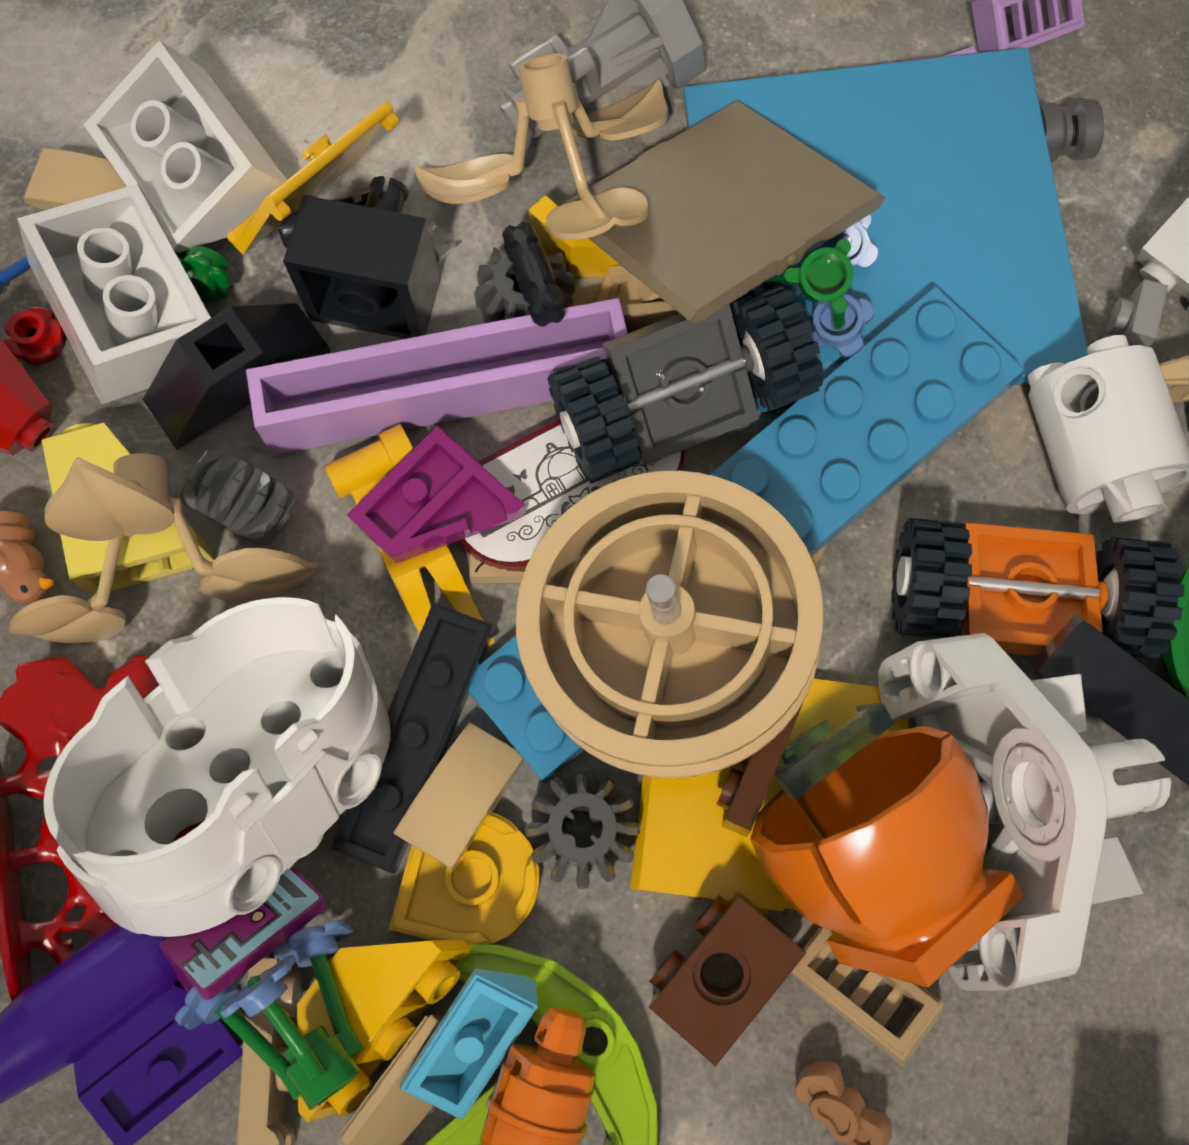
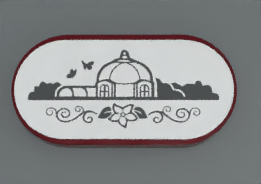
[459,419,685,572]

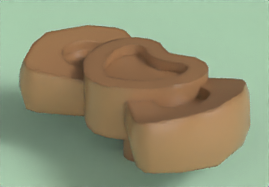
[795,1060,892,1145]

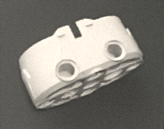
[44,597,390,937]

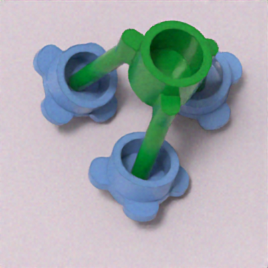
[744,214,878,358]

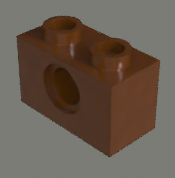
[649,891,806,1067]

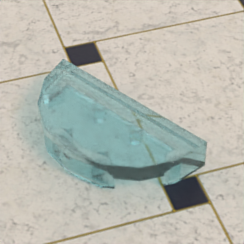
[775,703,895,800]

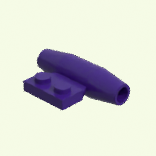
[0,923,243,1145]

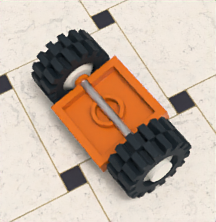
[891,518,1184,659]

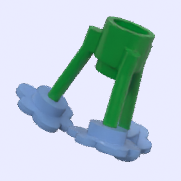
[175,920,364,1110]

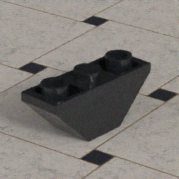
[142,303,331,450]

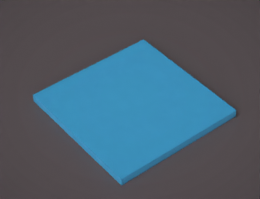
[683,47,1088,413]

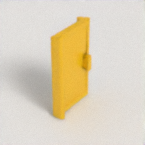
[227,101,399,255]

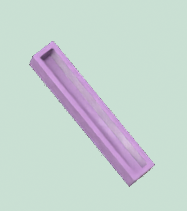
[246,298,628,456]

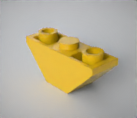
[297,939,472,1123]

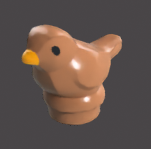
[0,511,54,606]

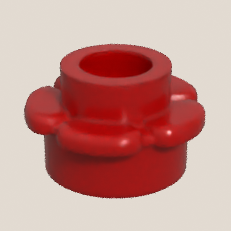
[4,307,65,365]

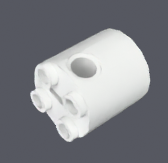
[1027,335,1189,524]

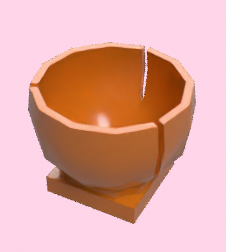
[750,726,1025,988]

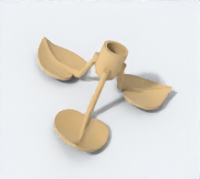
[414,53,669,240]
[9,453,319,644]

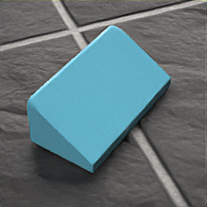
[400,968,538,1120]

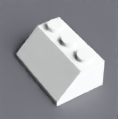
[83,40,287,253]
[17,184,211,405]

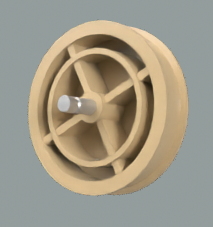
[515,471,823,778]

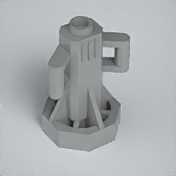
[500,0,706,139]

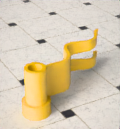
[324,424,495,646]

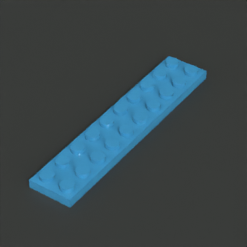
[468,287,1025,783]

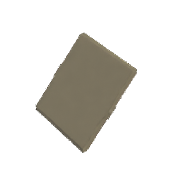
[562,100,886,324]

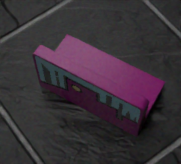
[158,867,326,1000]

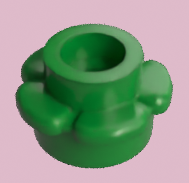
[178,246,232,302]

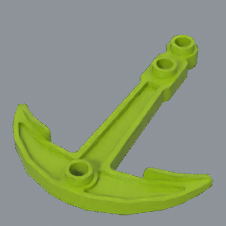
[424,944,657,1145]

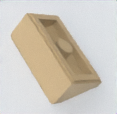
[339,1012,444,1145]

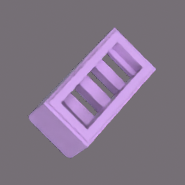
[971,0,1085,53]

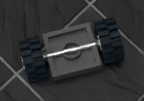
[548,285,823,484]

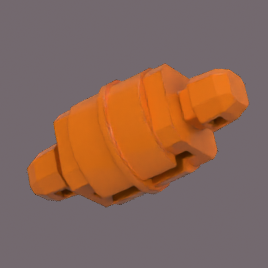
[480,1006,596,1145]

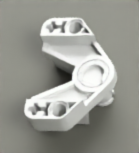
[878,633,1171,991]

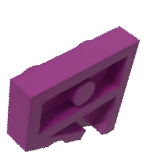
[347,426,527,563]

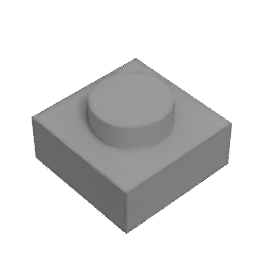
[1106,279,1168,347]

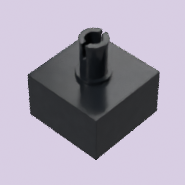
[283,176,440,339]

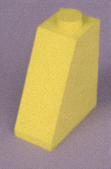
[41,423,215,596]

